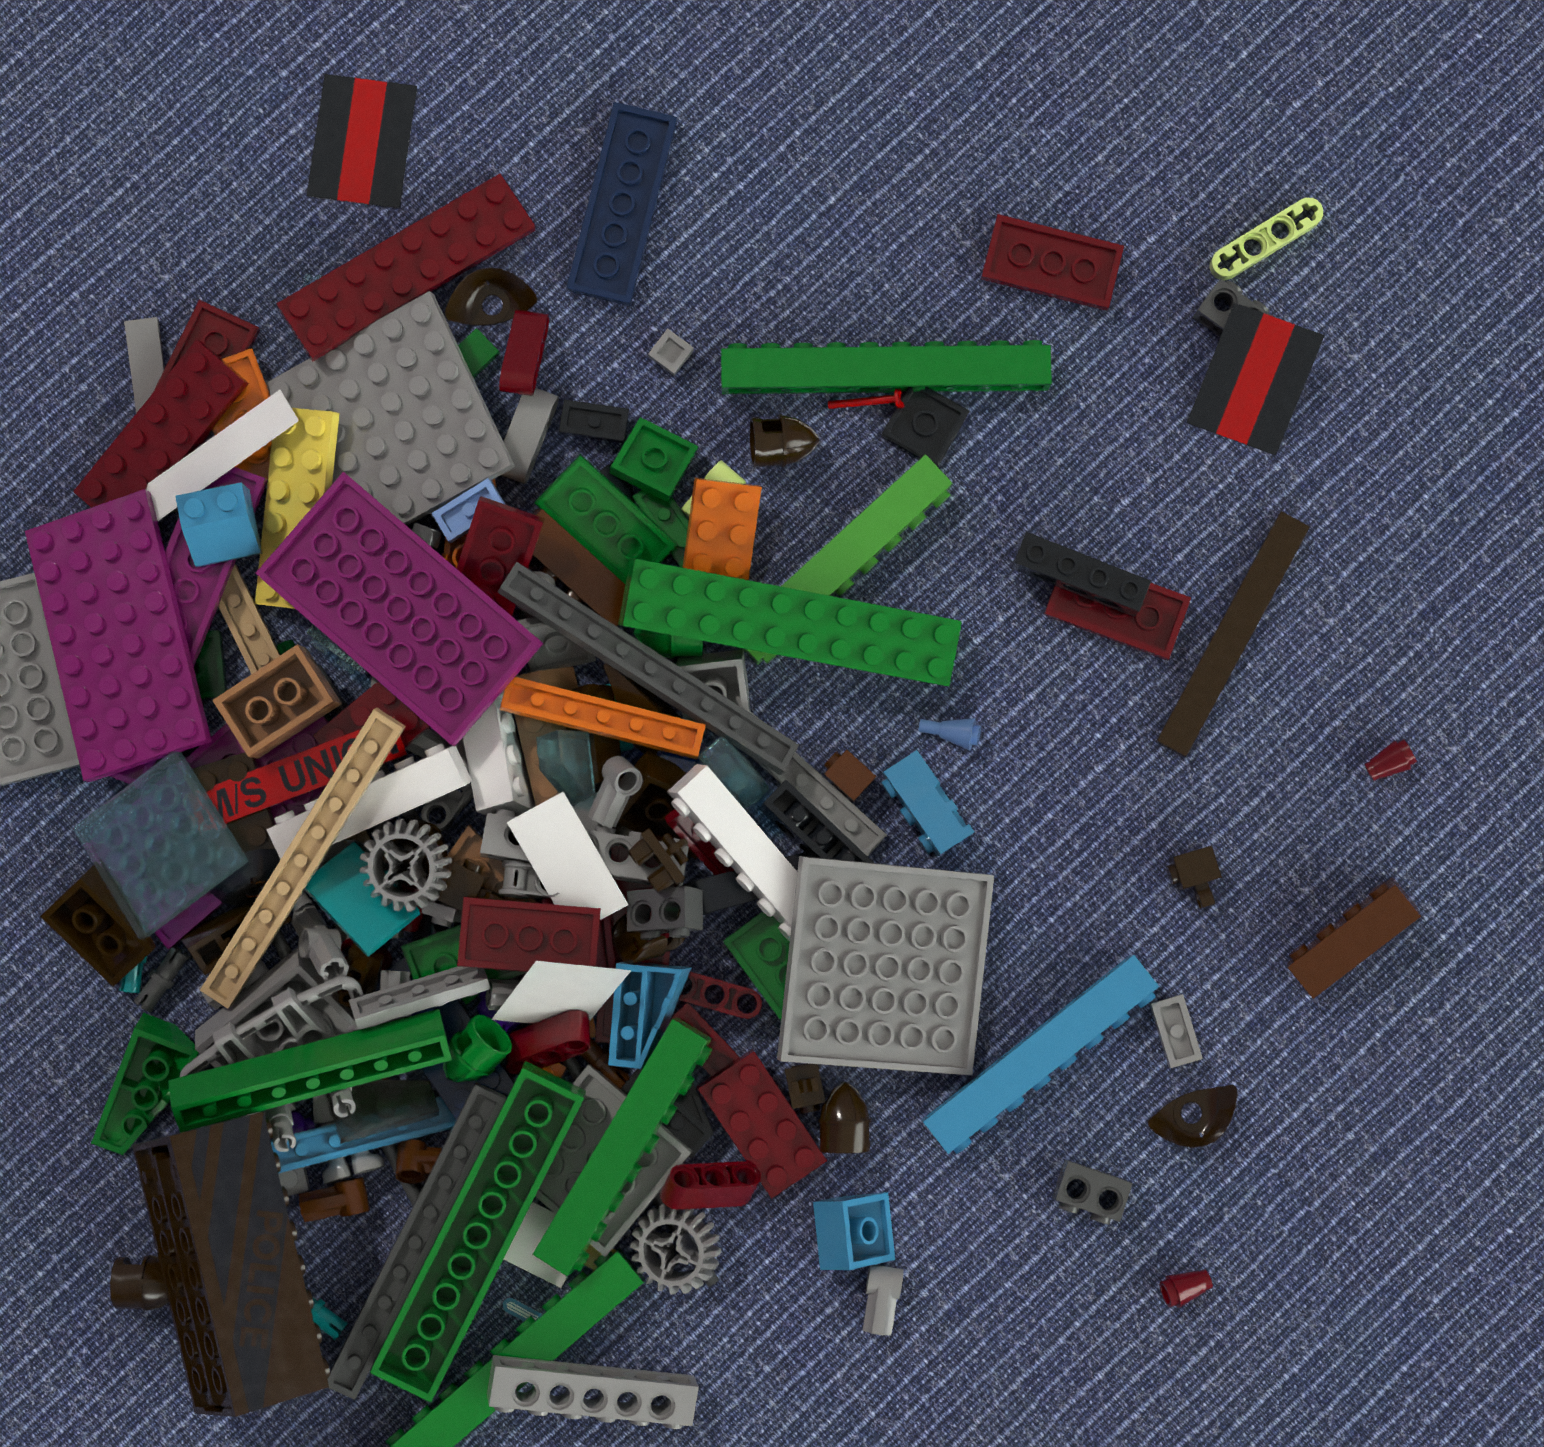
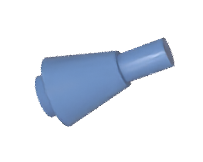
[918,718,981,751]

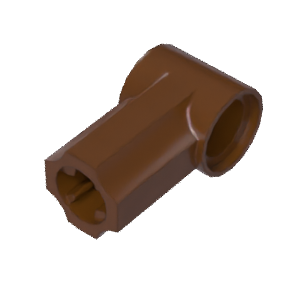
[395,1139,442,1184]
[299,1177,370,1222]

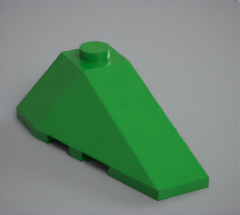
[91,1013,199,1155]

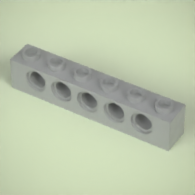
[480,809,689,887]
[487,1355,699,1429]

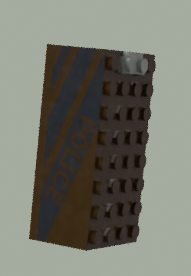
[132,1112,330,1417]

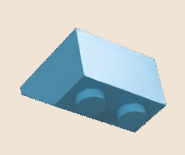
[175,482,262,567]
[813,1192,895,1270]

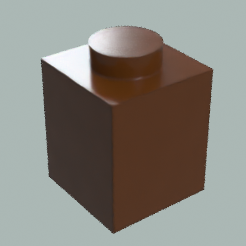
[823,750,876,803]

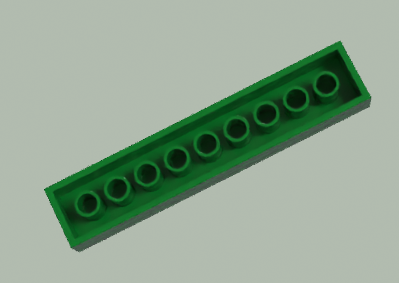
[618,558,962,687]
[370,1061,586,1403]

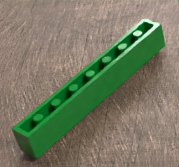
[168,1009,452,1133]
[532,1017,712,1276]

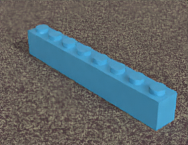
[921,955,1159,1154]

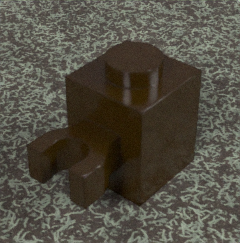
[1166,845,1222,908]
[438,858,505,911]
[784,1063,826,1114]

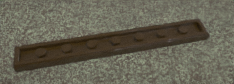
[1155,511,1310,757]

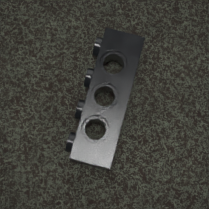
[1011,532,1151,617]
[759,780,874,863]

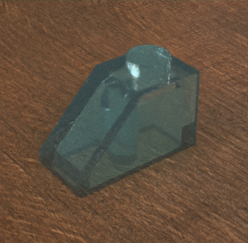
[536,730,596,805]

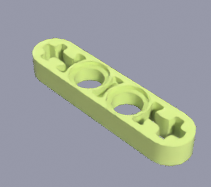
[1209,197,1323,280]

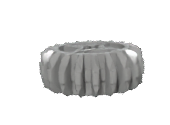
[359,819,452,912]
[629,1203,721,1295]

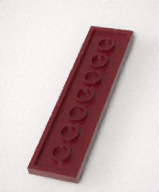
[276,173,536,362]

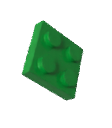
[609,417,698,502]

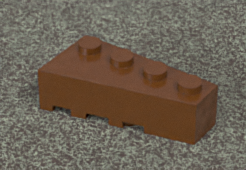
[531,509,625,626]
[1287,877,1421,999]

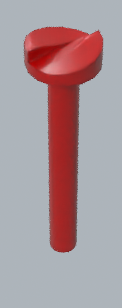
[828,388,904,409]

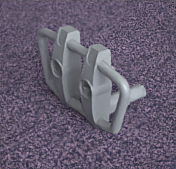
[180,976,368,1152]

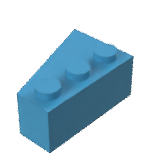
[881,750,974,857]
[608,962,692,1069]

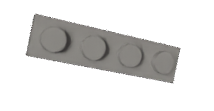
[349,966,490,1030]

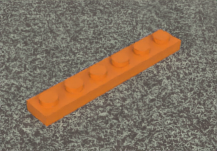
[500,677,706,759]

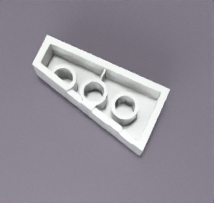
[463,689,536,817]

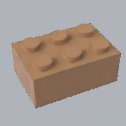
[212,644,342,759]

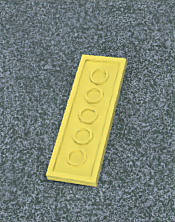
[255,408,340,609]

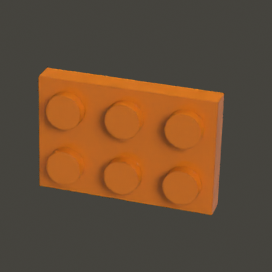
[682,478,762,580]

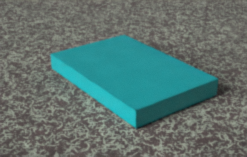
[304,842,420,957]

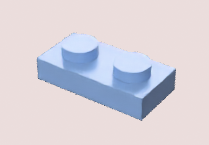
[432,478,506,543]

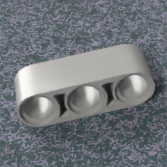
[501,388,559,484]

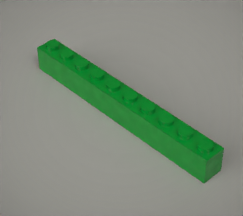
[721,340,1052,394]
[386,1248,645,1447]

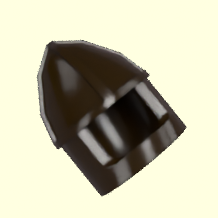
[750,414,820,467]
[818,1081,872,1153]
[110,1255,169,1311]

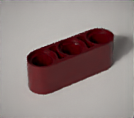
[499,309,549,396]
[679,971,762,1019]
[505,1010,590,1075]
[660,1161,761,1210]

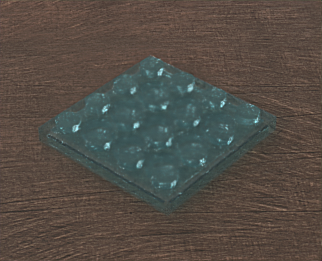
[72,751,249,939]

